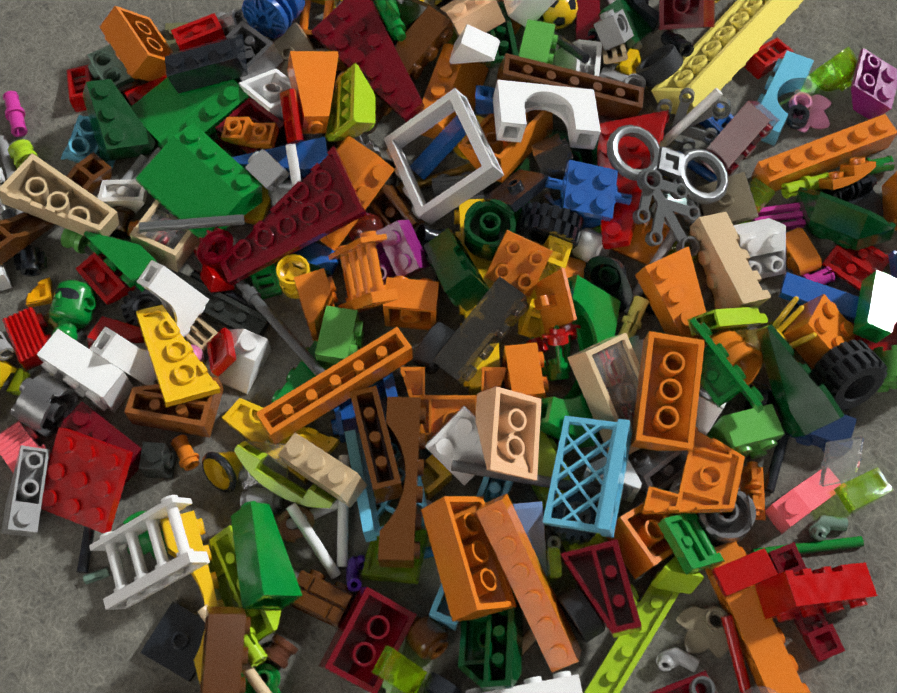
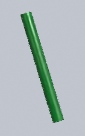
[751,536,864,554]

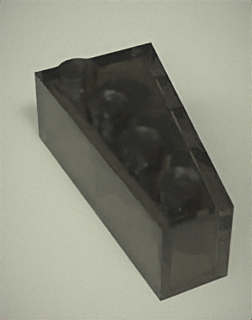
[433,277,529,385]

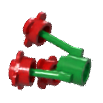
[526,323,581,381]

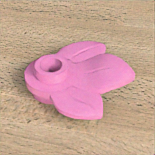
[788,92,832,133]

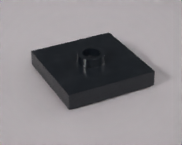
[483,169,549,212]
[140,602,205,683]

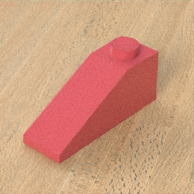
[765,466,844,534]

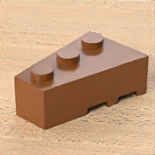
[124,377,224,438]

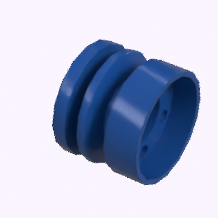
[242,0,305,39]

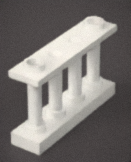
[89,495,210,610]

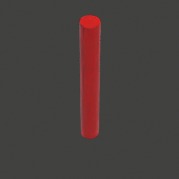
[721,615,752,693]

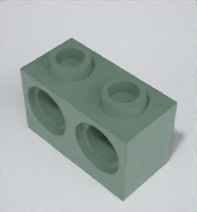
[88,44,135,89]

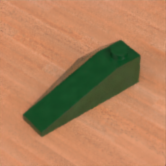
[756,324,844,437]

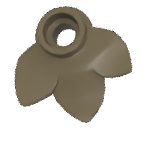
[676,606,729,658]

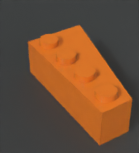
[635,246,711,339]

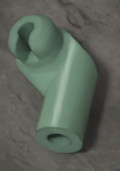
[809,515,848,541]

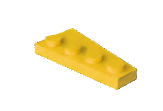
[136,305,220,407]
[222,398,340,484]

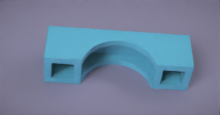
[758,51,814,146]

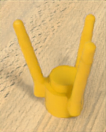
[758,296,817,349]

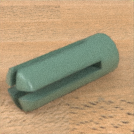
[83,567,110,585]

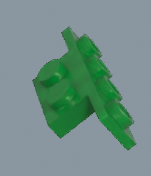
[689,318,764,413]

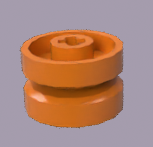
[704,329,763,395]

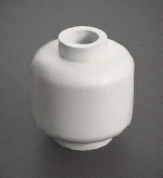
[572,228,609,263]

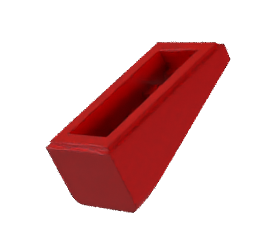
[744,37,794,79]
[66,65,93,112]

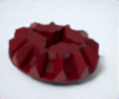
[194,227,234,265]

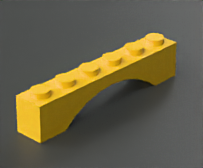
[160,511,224,684]

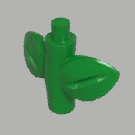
[373,0,406,43]

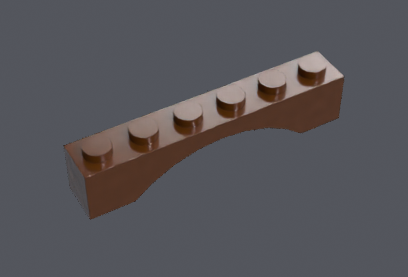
[0,152,112,265]
[378,397,426,568]

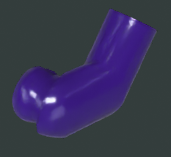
[346,555,367,592]

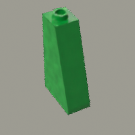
[231,501,303,609]

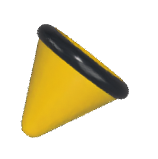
[202,451,244,493]

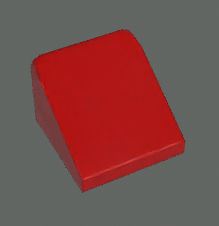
[200,264,234,292]

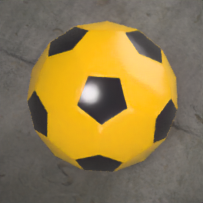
[539,0,578,29]

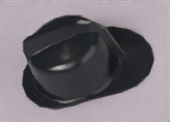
[584,255,633,312]

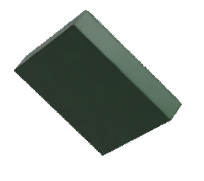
[598,0,653,48]

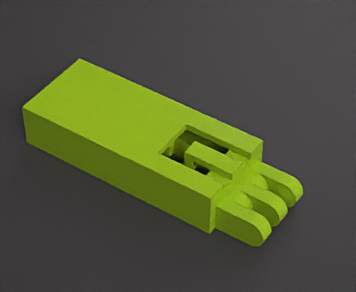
[687,307,768,336]

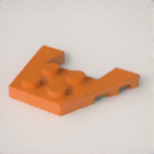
[400,367,506,445]
[642,426,745,514]

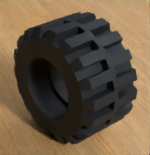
[810,340,887,411]

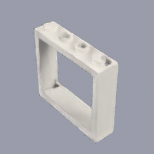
[384,88,504,224]

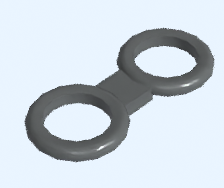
[607,125,729,204]

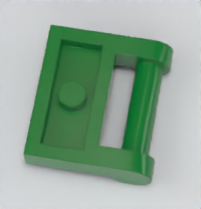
[658,513,725,575]

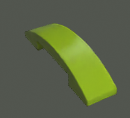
[234,441,337,508]

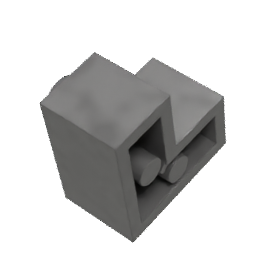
[226,20,283,84]

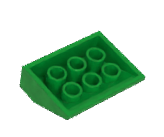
[131,78,249,149]
[136,123,262,239]

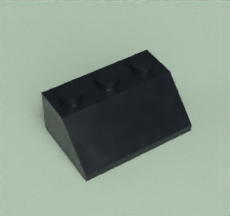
[165,34,248,94]

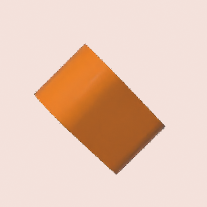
[786,227,822,277]

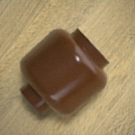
[406,615,448,660]

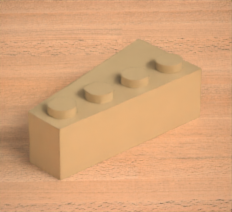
[689,212,771,309]

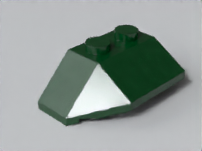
[479,1,519,68]
[796,187,896,251]
[458,585,523,690]

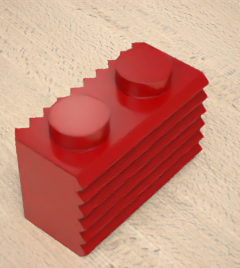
[2,307,52,371]

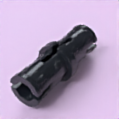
[661,30,694,57]

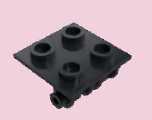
[822,175,884,218]

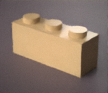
[278,433,367,508]

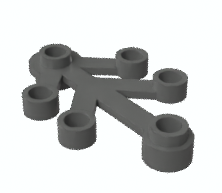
[657,88,731,153]
[632,168,700,257]

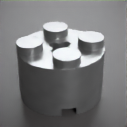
[10,373,78,436]
[697,488,756,547]

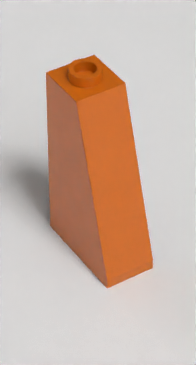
[287,51,338,134]

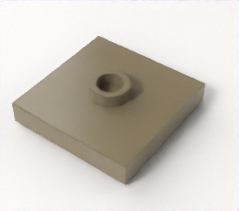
[273,22,316,78]
[696,172,759,225]

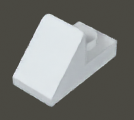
[98,179,147,214]

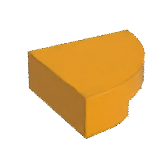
[26,277,53,307]

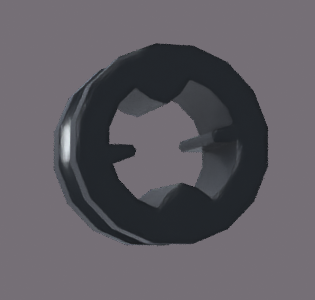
[786,105,810,129]

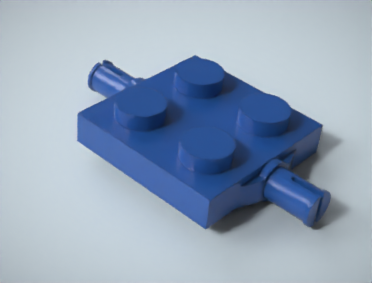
[545,160,632,221]

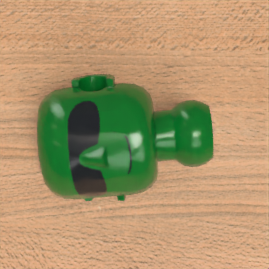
[49,280,98,341]

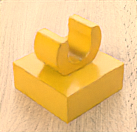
[615,48,641,75]

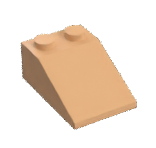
[440,0,505,37]
[475,387,542,481]

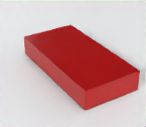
[207,327,237,377]
[712,548,778,598]

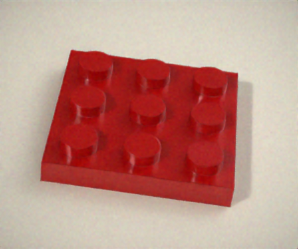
[41,428,133,534]

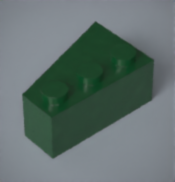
[82,79,156,162]
[424,228,492,311]

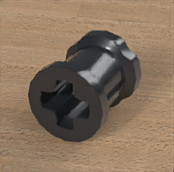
[416,224,445,247]

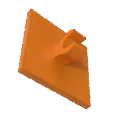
[533,268,577,334]

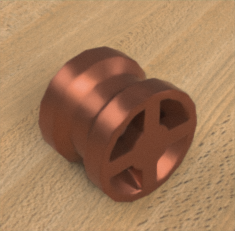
[263,633,299,669]

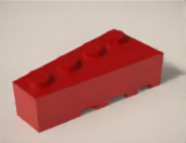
[755,562,877,622]

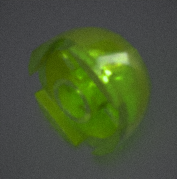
[809,47,858,92]

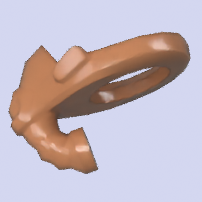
[274,506,315,543]

